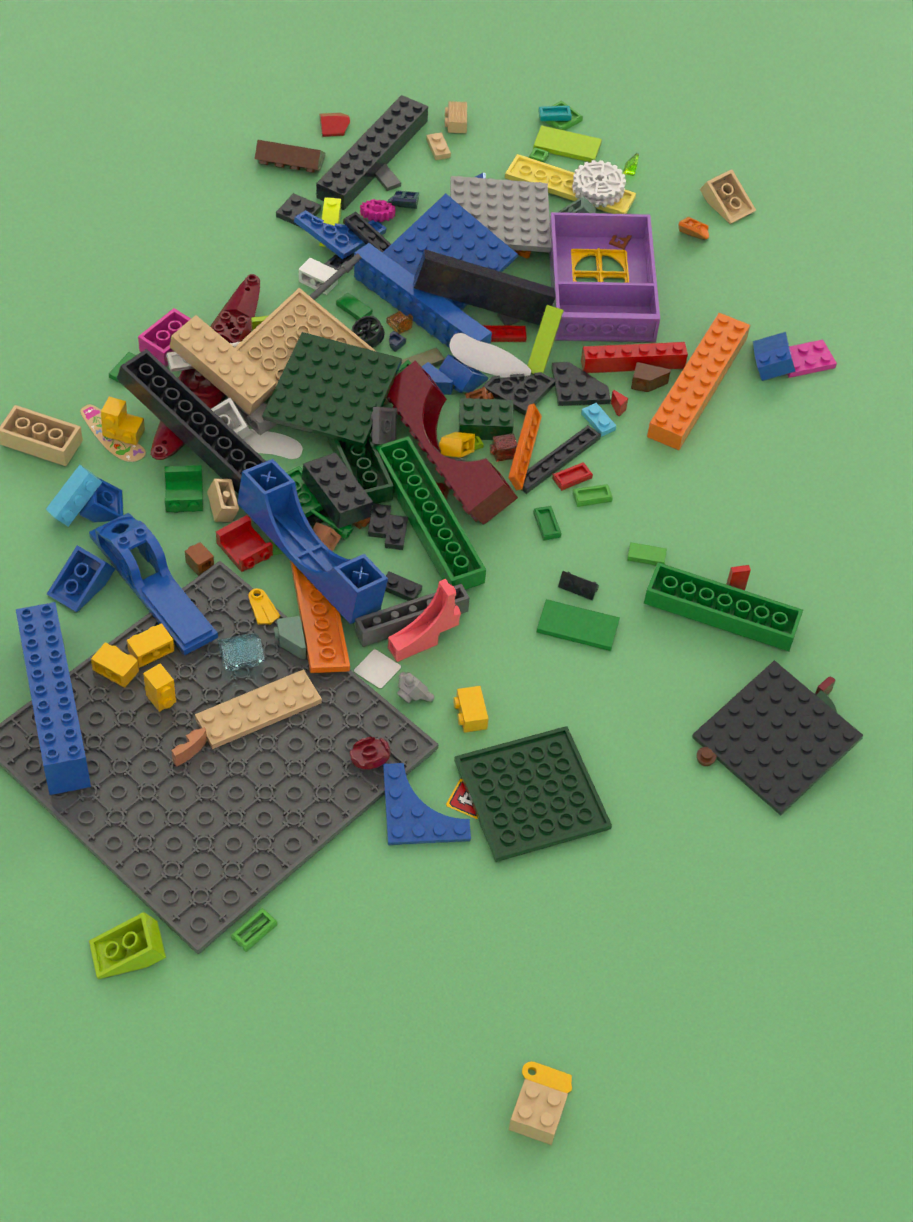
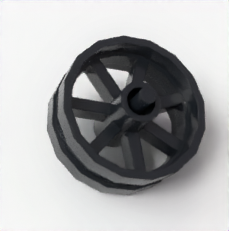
[352,316,385,348]

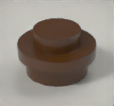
[696,747,717,766]

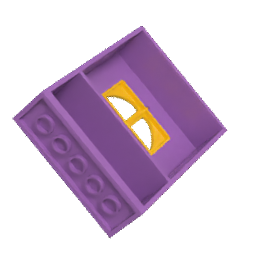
[549,212,660,342]

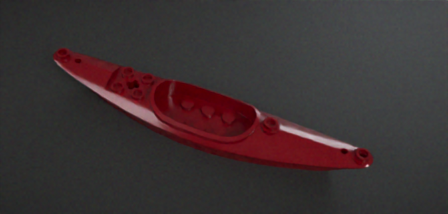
[151,274,260,460]

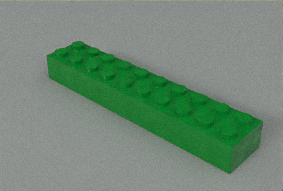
[376,436,486,590]

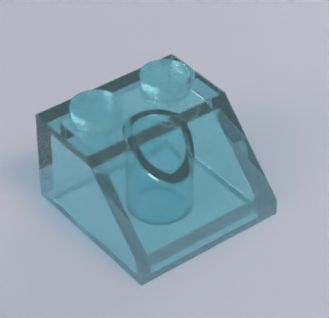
[217,632,265,671]

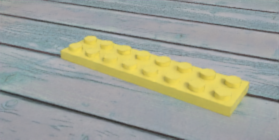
[505,154,636,214]

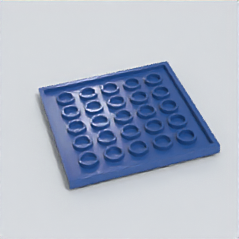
[382,193,518,310]

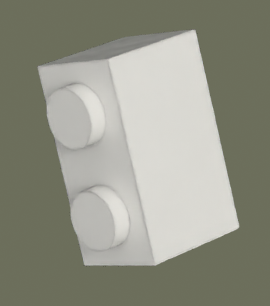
[299,258,338,295]

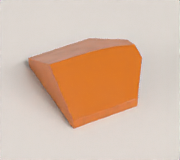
[678,217,709,240]

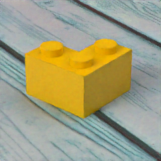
[101,396,145,445]

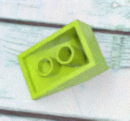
[89,912,166,979]

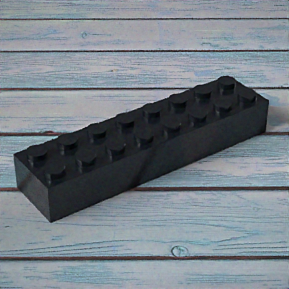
[414,249,556,326]

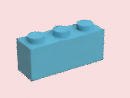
[46,465,102,527]

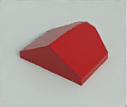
[319,113,350,137]

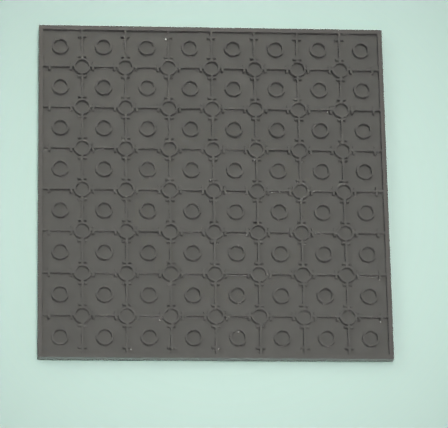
[0,561,439,954]

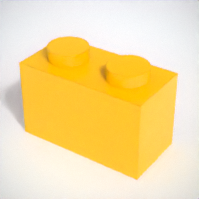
[439,432,475,458]
[127,623,174,668]
[91,642,139,688]
[143,663,176,712]
[453,686,488,733]

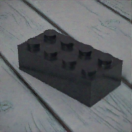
[302,453,373,529]

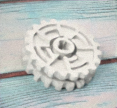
[572,160,626,207]

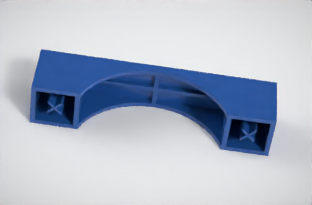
[238,459,388,624]
[16,602,91,795]

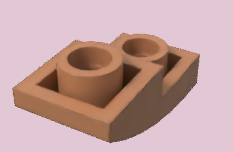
[171,727,207,767]

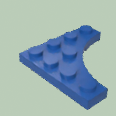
[294,210,387,259]
[383,763,471,845]

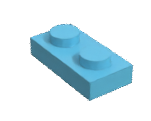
[581,403,616,437]

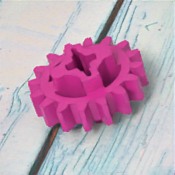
[360,199,396,222]

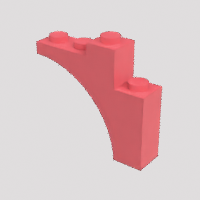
[388,579,461,662]

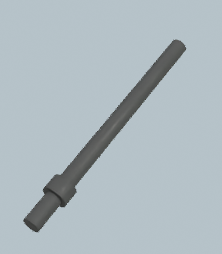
[310,253,362,300]

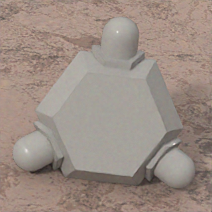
[397,672,434,703]

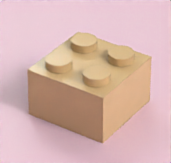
[509,1079,568,1145]

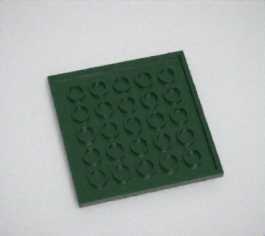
[262,332,402,447]
[454,726,612,862]

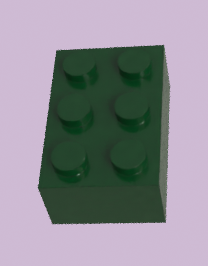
[459,398,514,441]

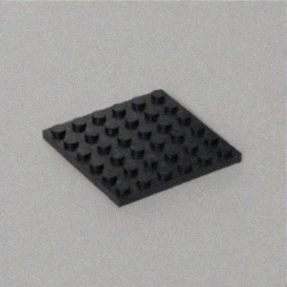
[692,660,863,816]

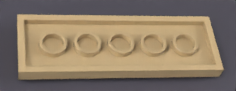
[195,669,322,749]

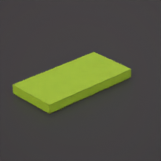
[533,125,602,162]

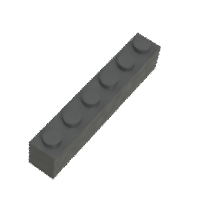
[355,584,470,647]

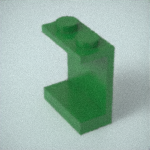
[165,465,203,513]

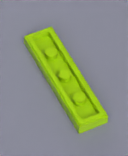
[527,305,564,374]

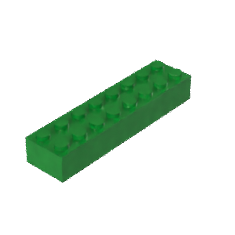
[644,562,803,652]

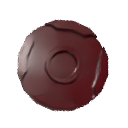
[350,737,391,769]

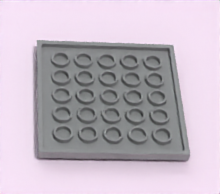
[450,176,551,253]

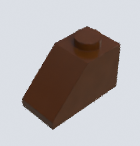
[631,362,671,392]

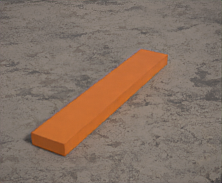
[508,404,542,491]

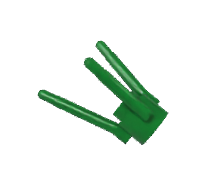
[310,509,354,540]

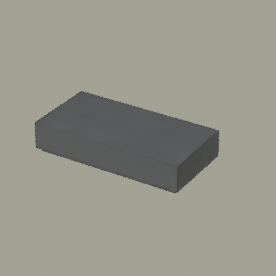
[375,164,401,191]

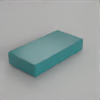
[538,106,572,121]

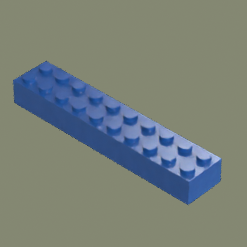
[354,243,492,348]

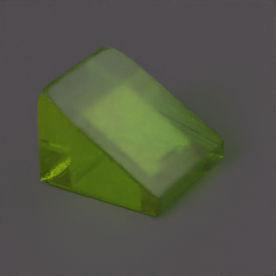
[623,153,639,176]

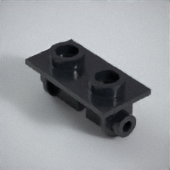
[558,571,599,601]

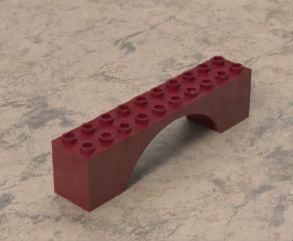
[386,360,518,525]

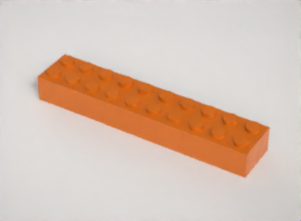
[647,313,750,450]

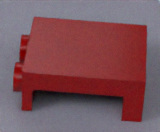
[216,515,273,572]

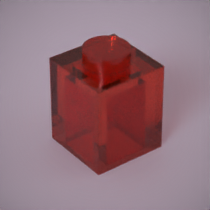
[490,434,517,462]

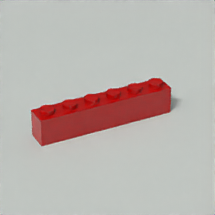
[581,342,688,373]

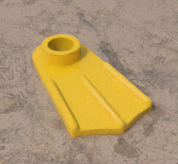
[248,588,280,625]
[522,1061,572,1094]

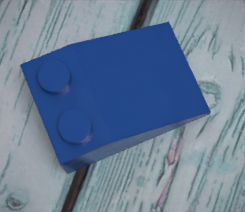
[753,332,795,381]
[47,545,116,612]

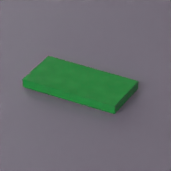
[536,599,620,651]

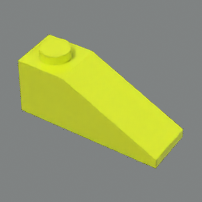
[319,198,341,247]

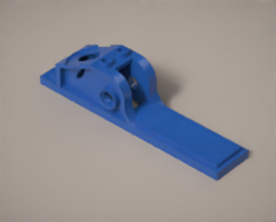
[89,513,218,656]

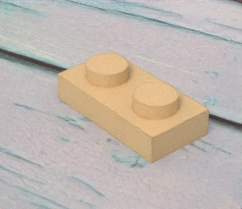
[426,133,451,160]

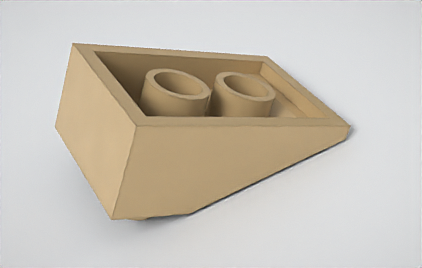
[700,169,756,224]

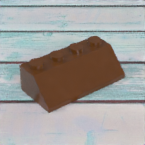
[255,140,326,173]

